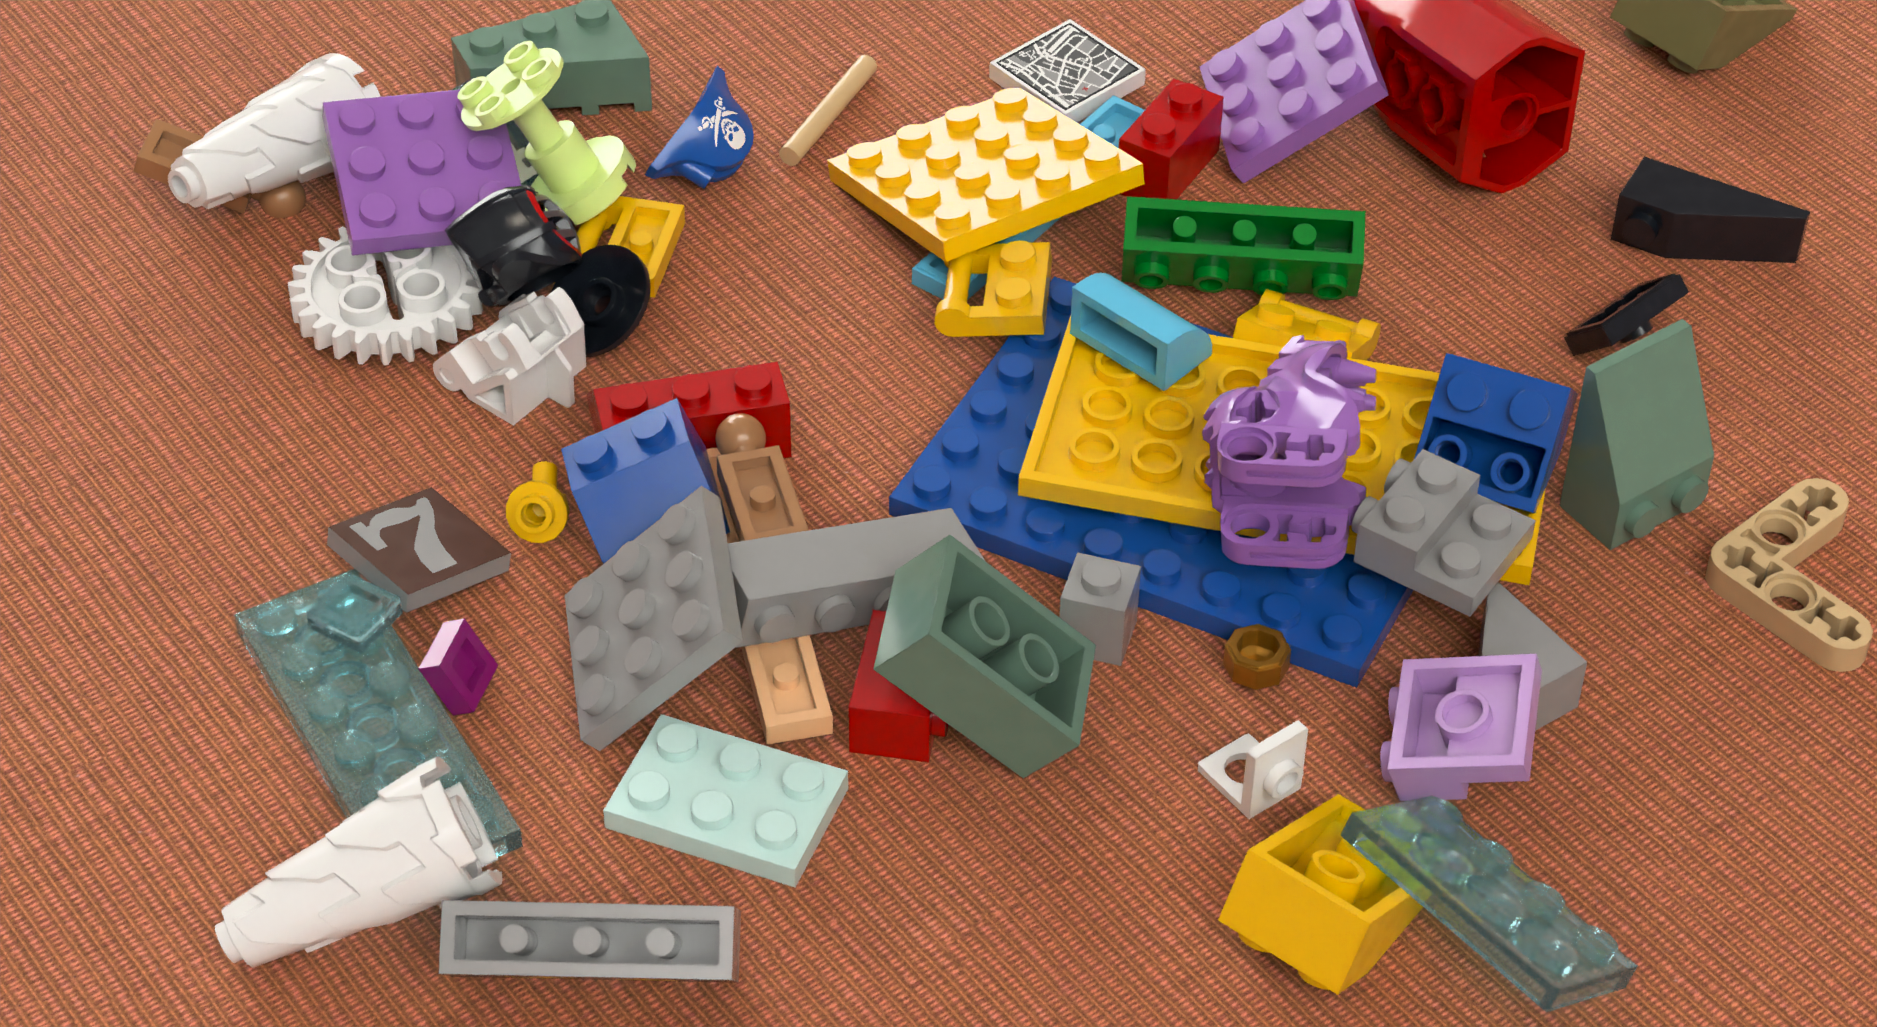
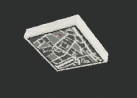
[989,19,1146,123]

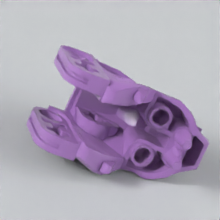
[1202,334,1376,569]

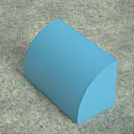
[1070,273,1212,391]

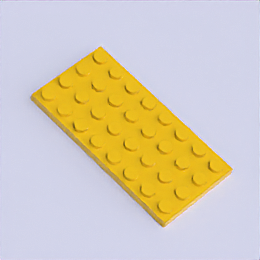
[1018,316,1546,585]

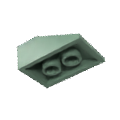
[1559,319,1714,550]

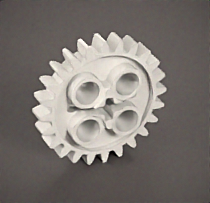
[288,226,483,365]

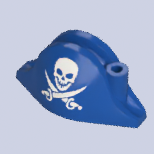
[645,65,754,189]

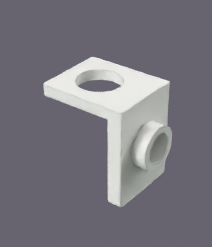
[1198,720,1308,819]

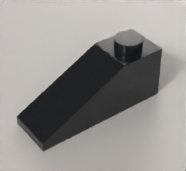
[1611,156,1810,263]

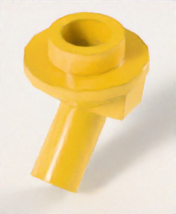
[506,461,570,543]

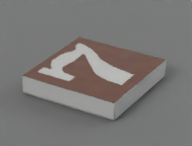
[327,487,511,613]

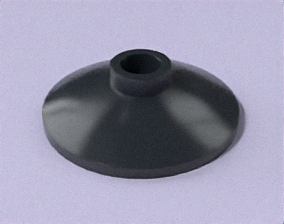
[551,245,650,357]

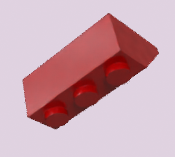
[587,361,792,458]

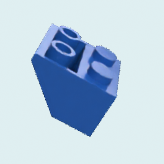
[1414,353,1578,513]

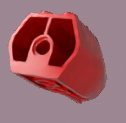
[1354,0,1585,194]

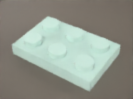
[603,714,848,887]

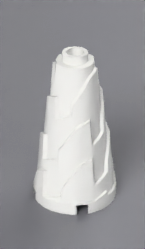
[168,53,381,209]
[215,756,502,968]

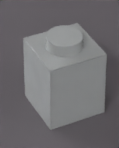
[1059,552,1141,666]

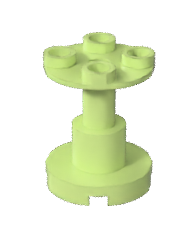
[457,41,636,230]

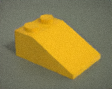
[1218,794,1456,995]

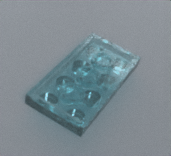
[1340,796,1638,1012]

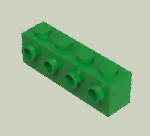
[1121,196,1366,300]

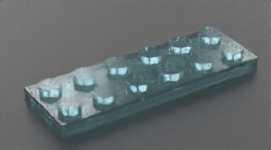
[234,569,523,857]

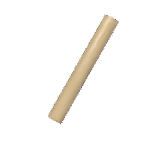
[779,55,877,166]

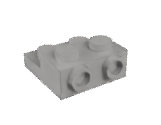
[1352,449,1536,617]

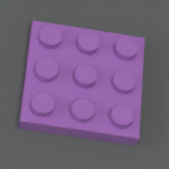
[1199,0,1389,184]
[322,89,522,255]

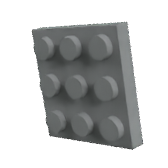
[564,486,743,751]

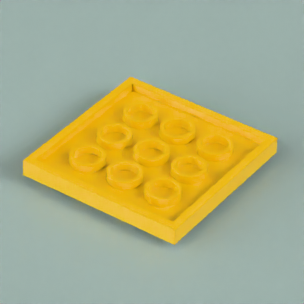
[827,88,1145,262]

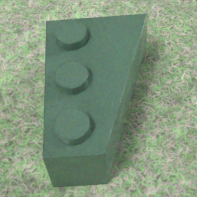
[451,0,652,115]

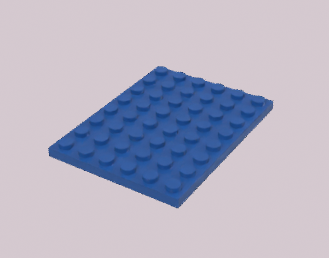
[889,276,1413,688]

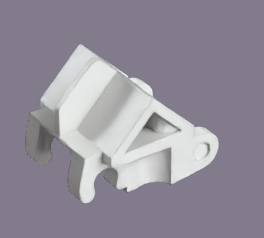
[433,287,586,426]

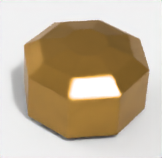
[1223,624,1291,690]

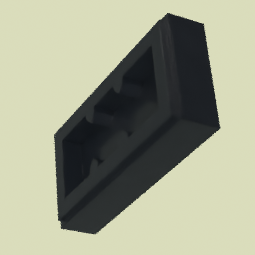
[1564,273,1689,356]

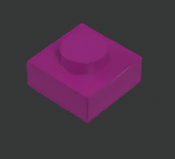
[418,618,498,716]

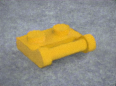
[554,196,685,298]
[934,240,1052,337]
[1233,289,1381,360]

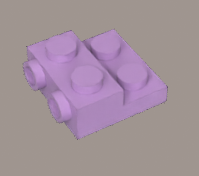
[1380,654,1542,801]

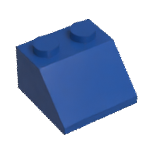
[561,398,730,564]

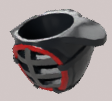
[445,185,583,308]

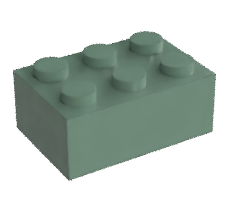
[873,534,1096,778]

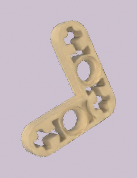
[1705,478,1873,672]

